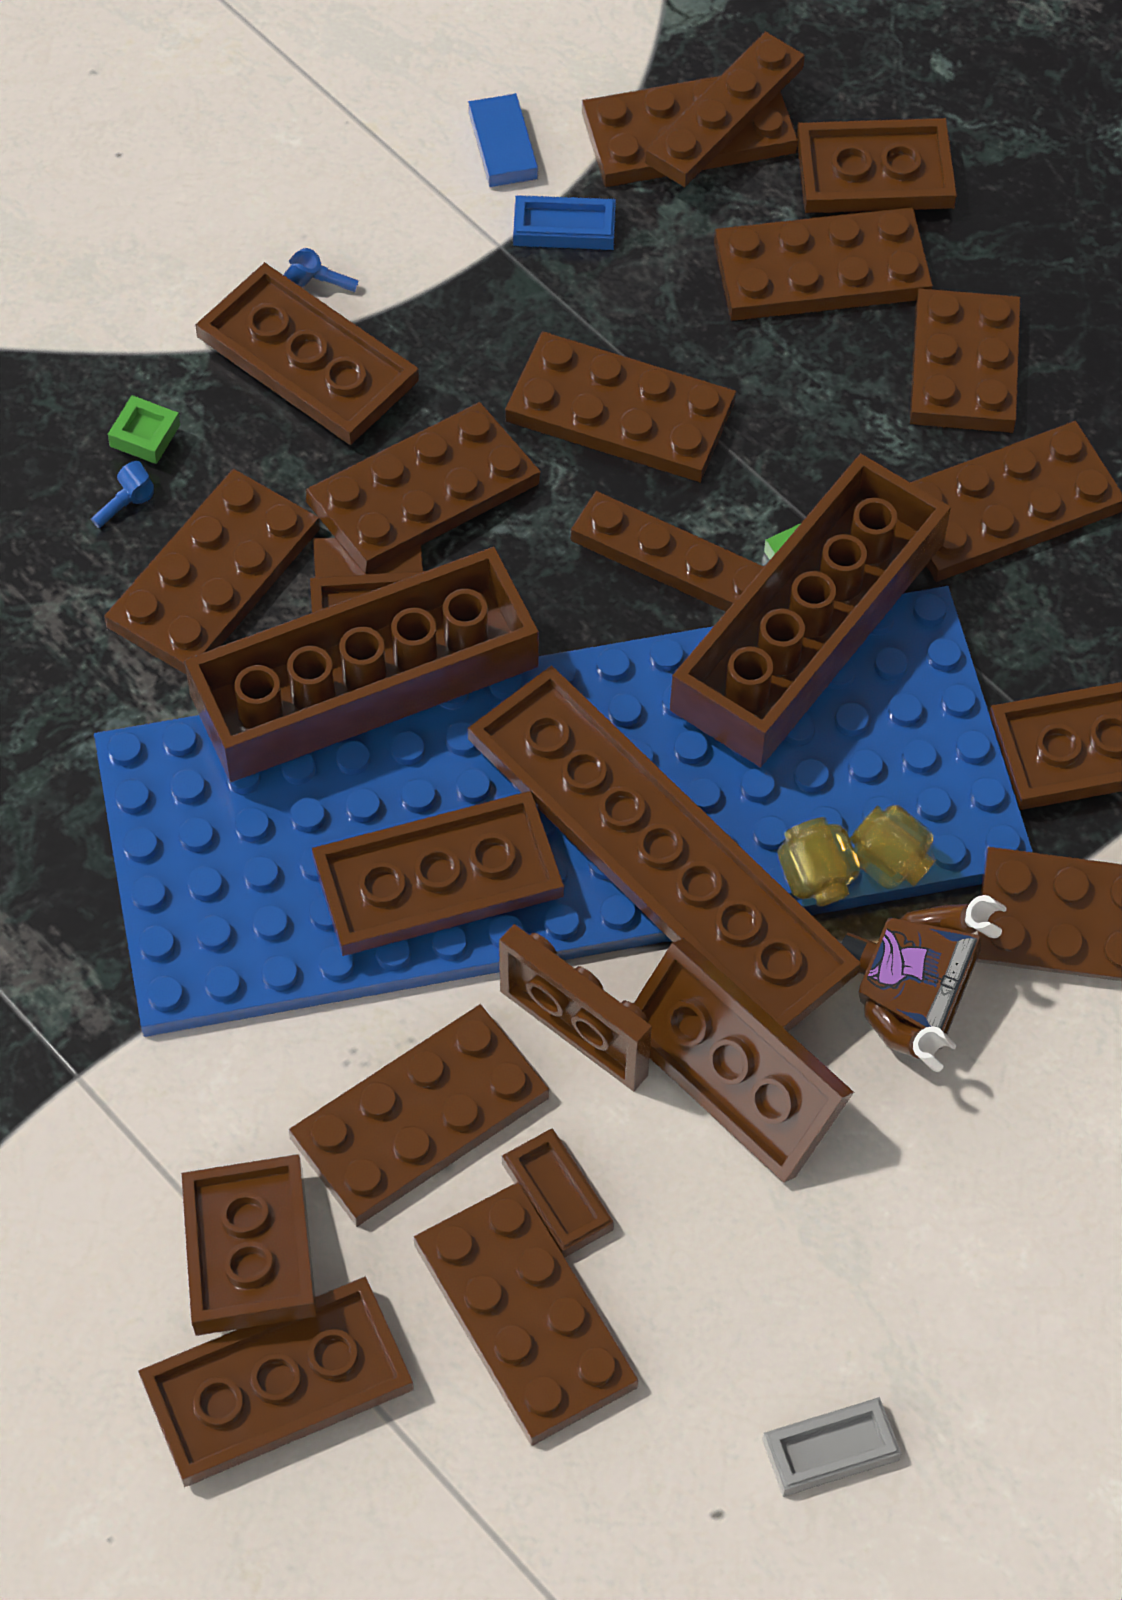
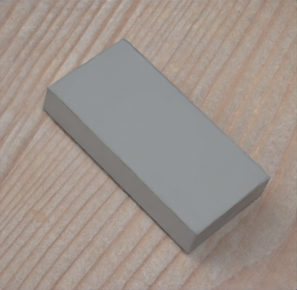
[762,1397,901,1497]

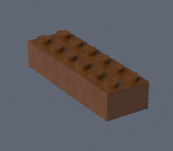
[670,453,951,767]
[184,546,539,783]

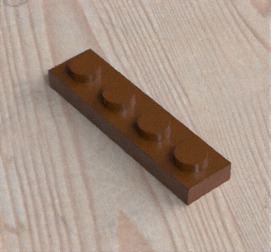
[645,31,805,187]
[571,491,764,612]

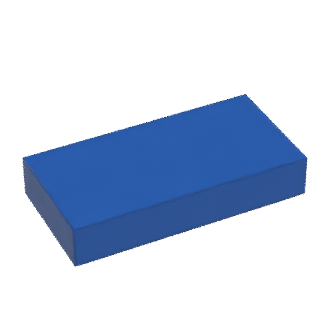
[468,93,538,187]
[513,195,616,250]

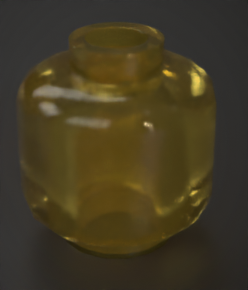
[848,805,935,889]
[777,817,860,906]

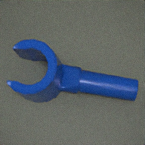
[284,248,359,293]
[91,461,154,528]

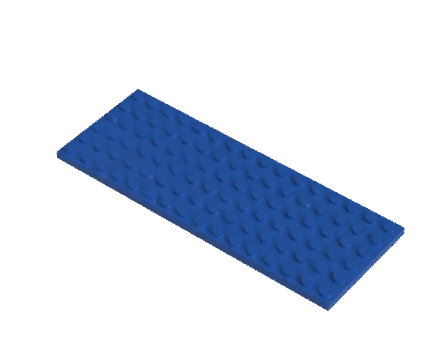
[94,586,1033,1037]

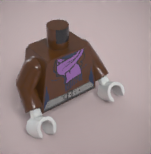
[841,895,1007,1072]

